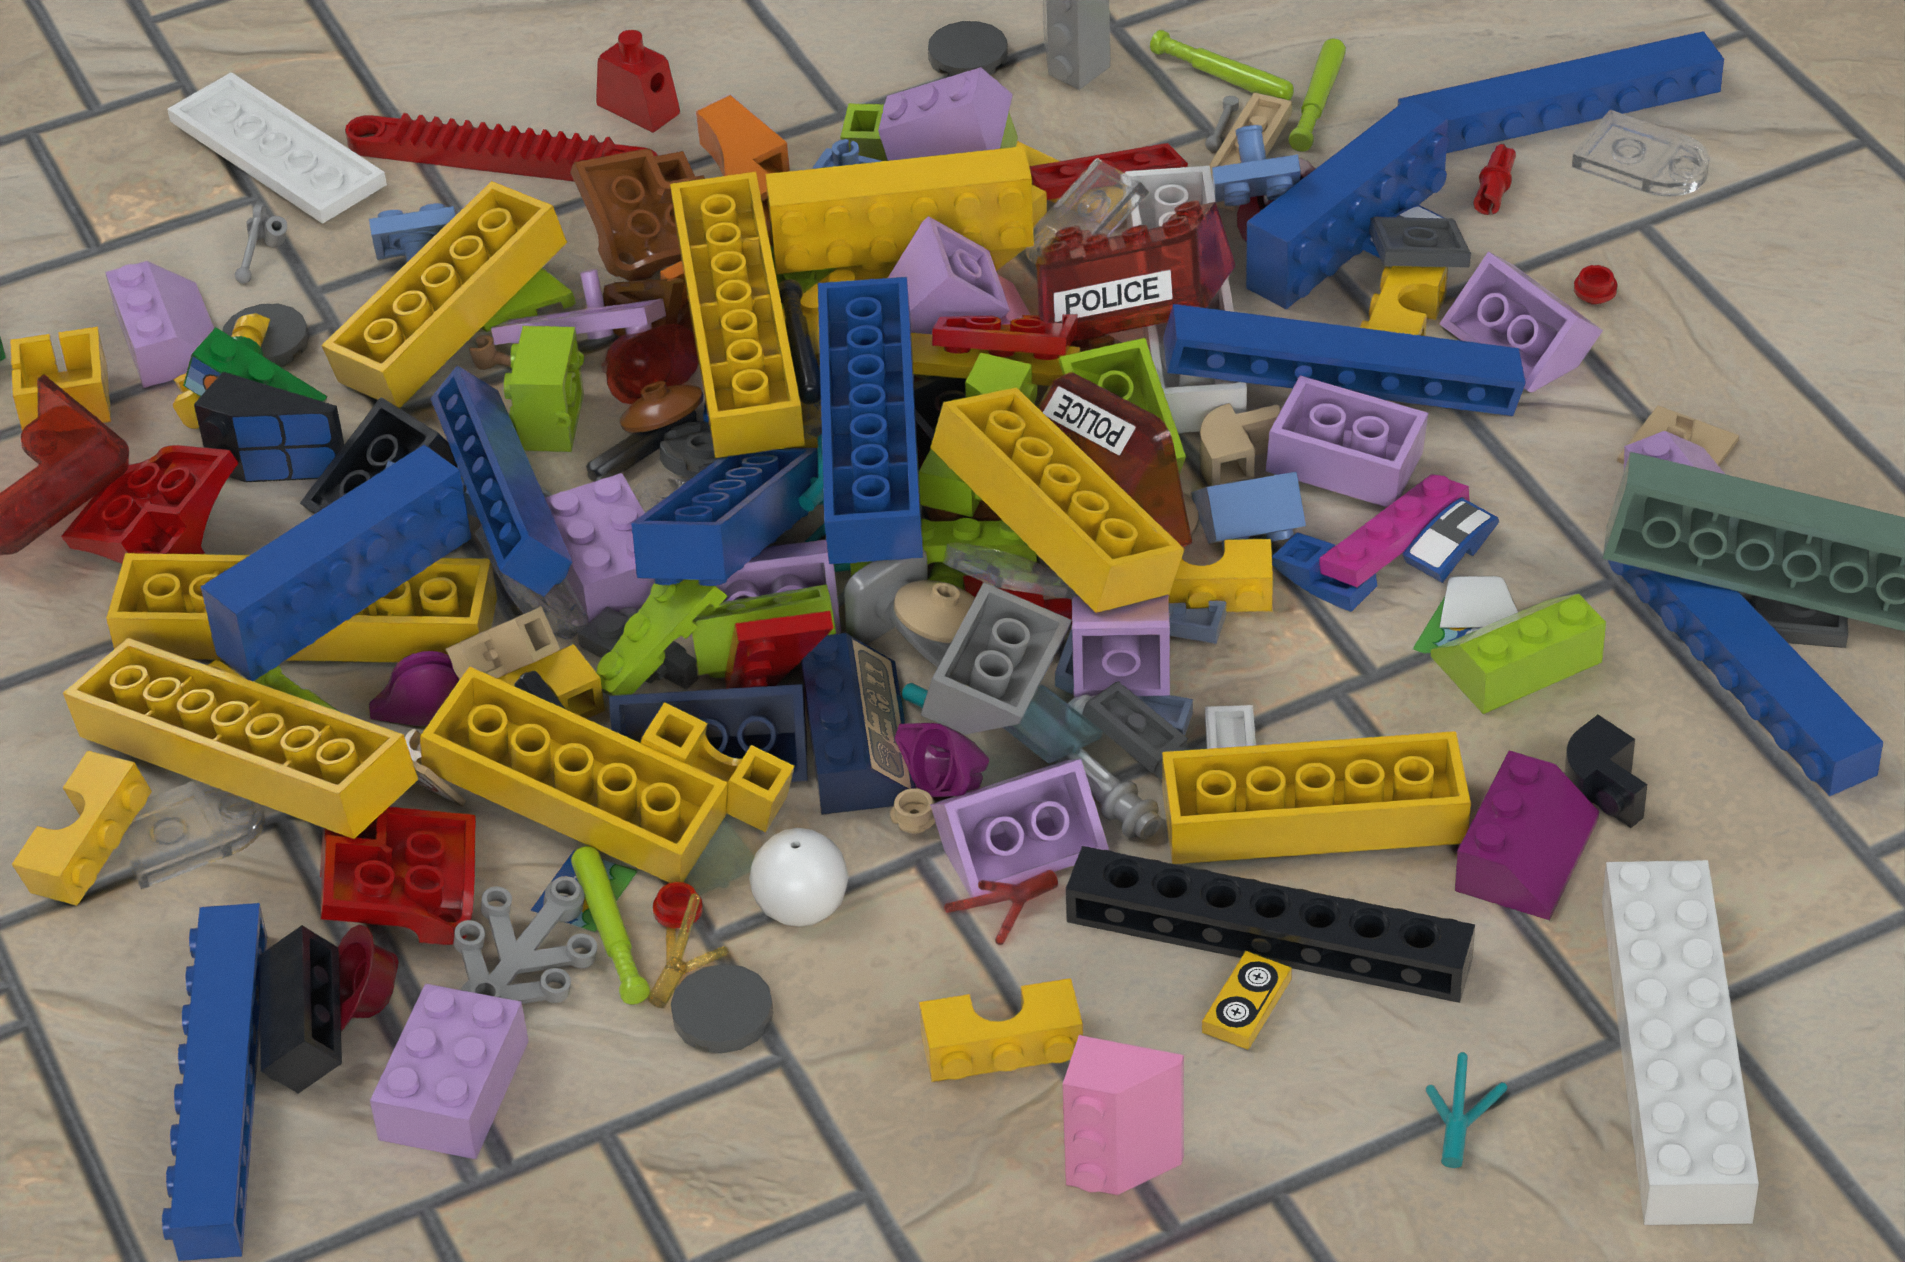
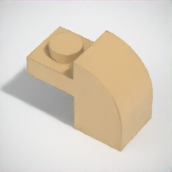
[1200,403,1281,486]
[446,606,561,679]

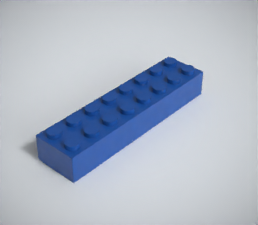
[818,277,923,564]

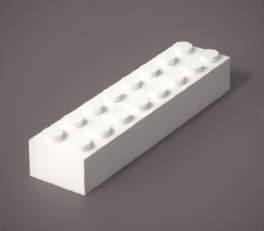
[1125,166,1247,434]
[1602,860,1759,1225]

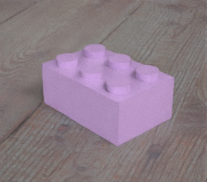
[1266,376,1428,507]
[545,473,655,623]
[370,984,529,1159]

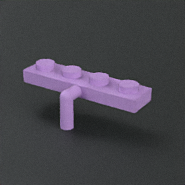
[491,269,666,346]

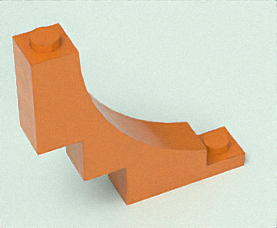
[660,95,790,310]

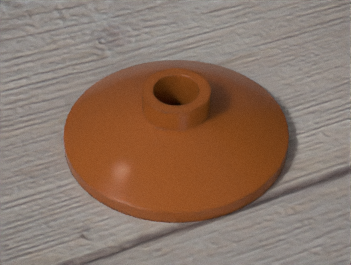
[619,381,704,433]

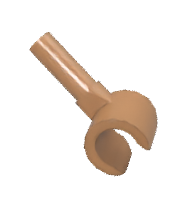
[469,335,511,370]

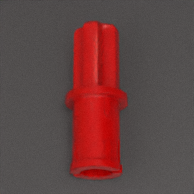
[1473,144,1516,215]

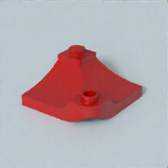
[61,445,238,564]
[320,807,476,945]

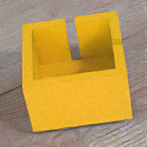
[10,326,111,435]

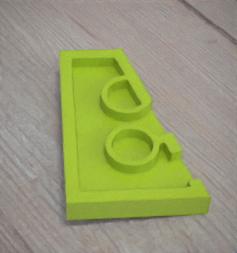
[596,579,728,696]

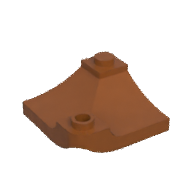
[570,148,705,281]

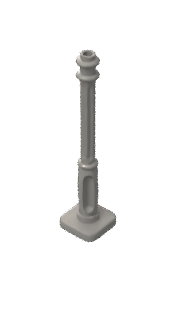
[844,550,1162,840]

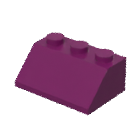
[1455,750,1599,921]

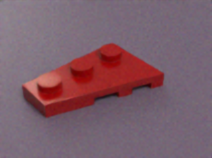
[932,314,1078,360]
[725,611,834,689]

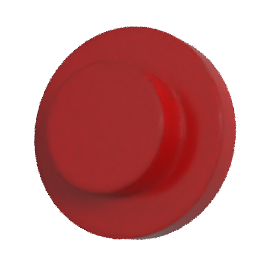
[1574,265,1618,304]
[653,882,703,928]

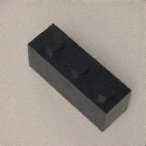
[259,925,342,1094]

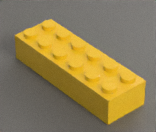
[765,146,1034,274]
[321,181,567,408]
[930,387,1184,613]
[420,666,728,883]
[1162,731,1471,864]

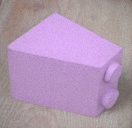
[888,216,1010,334]
[1072,591,1170,697]

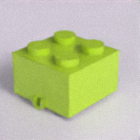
[504,326,585,452]

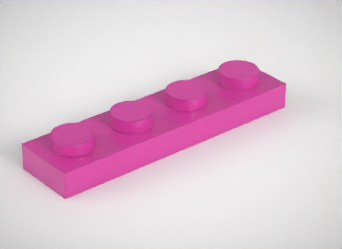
[1319,474,1470,587]

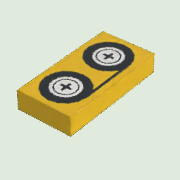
[1202,951,1292,1050]

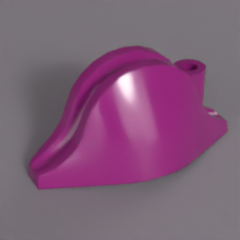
[369,651,460,726]
[894,723,989,797]

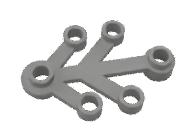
[453,876,597,1004]

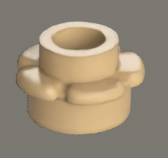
[890,789,936,834]

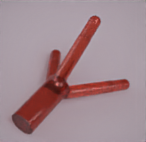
[944,870,1058,945]

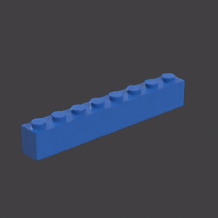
[1398,31,1724,153]
[1163,304,1526,416]
[430,365,573,597]
[1608,560,1883,797]
[162,903,267,1261]

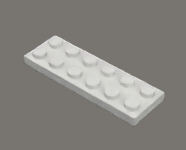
[167,72,387,224]

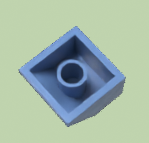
[1191,472,1306,550]

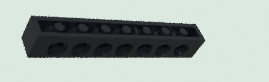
[1066,846,1475,1003]

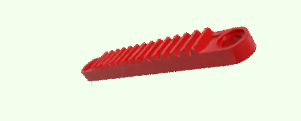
[345,113,658,182]

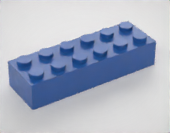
[1246,98,1449,309]
[201,445,471,681]
[631,448,823,586]

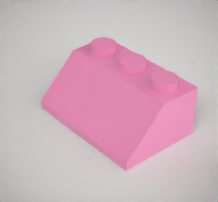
[1063,1035,1184,1195]

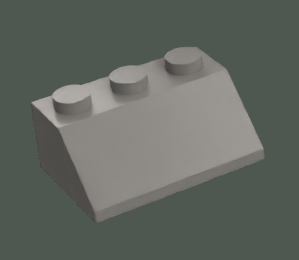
[1043,0,1110,90]
[921,582,1072,735]

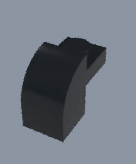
[1564,714,1648,828]

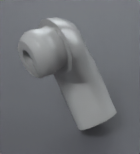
[246,214,287,247]

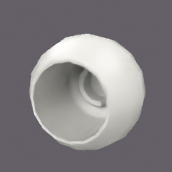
[749,828,849,927]

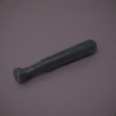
[778,279,821,405]

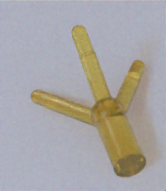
[647,893,728,1008]

